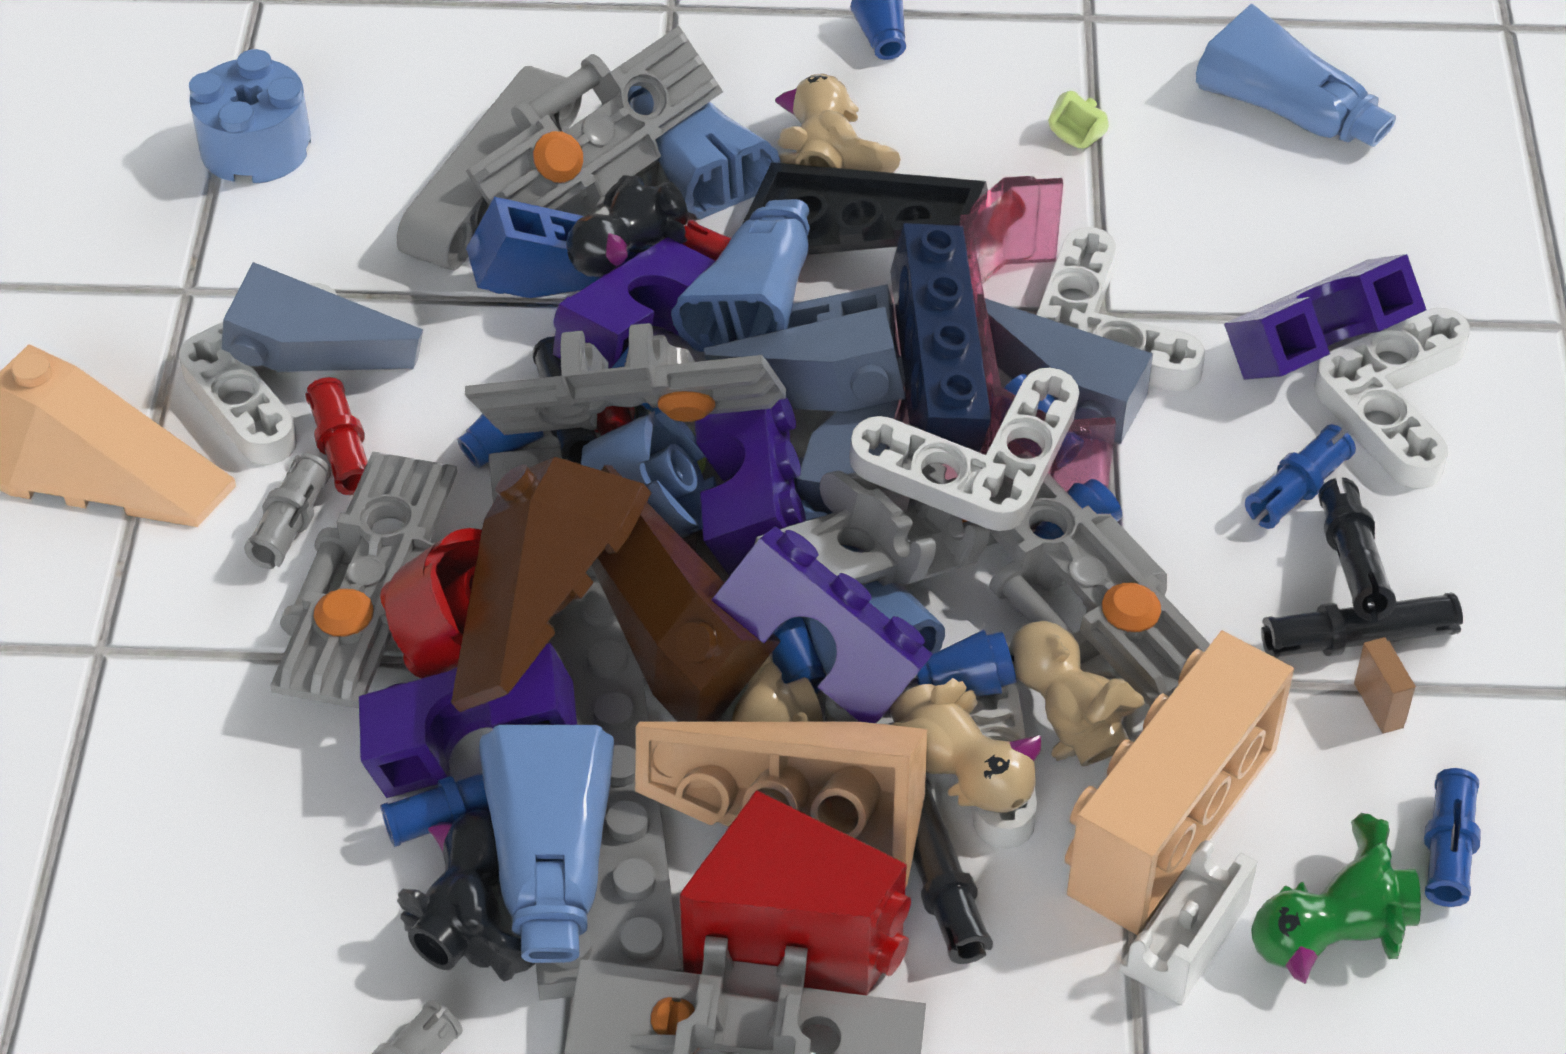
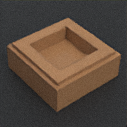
[1354,637,1416,734]

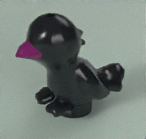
[566,175,688,277]
[397,809,535,982]

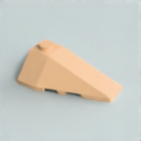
[0,344,236,527]
[635,722,927,888]

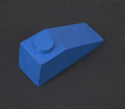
[466,196,640,298]

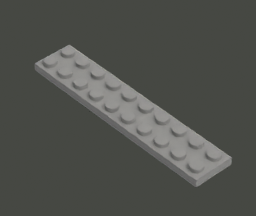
[489,447,681,1000]

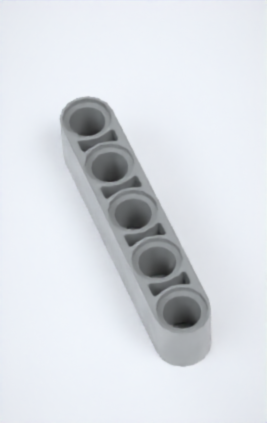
[397,66,582,270]

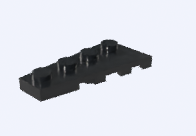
[742,162,990,255]

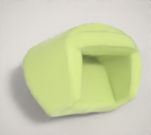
[1048,91,1109,149]

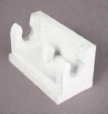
[1119,840,1258,1005]

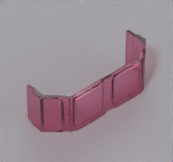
[960,176,1116,492]

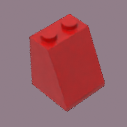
[680,790,911,996]

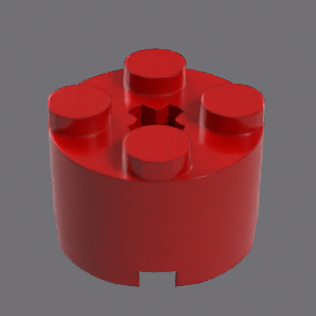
[380,528,482,679]

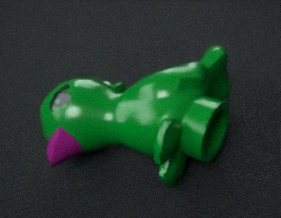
[1251,813,1421,984]

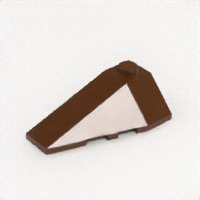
[451,457,651,712]
[591,465,781,722]

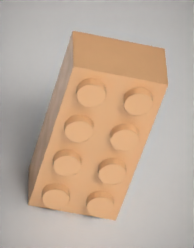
[1065,630,1294,935]

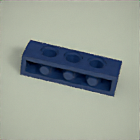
[890,223,991,464]

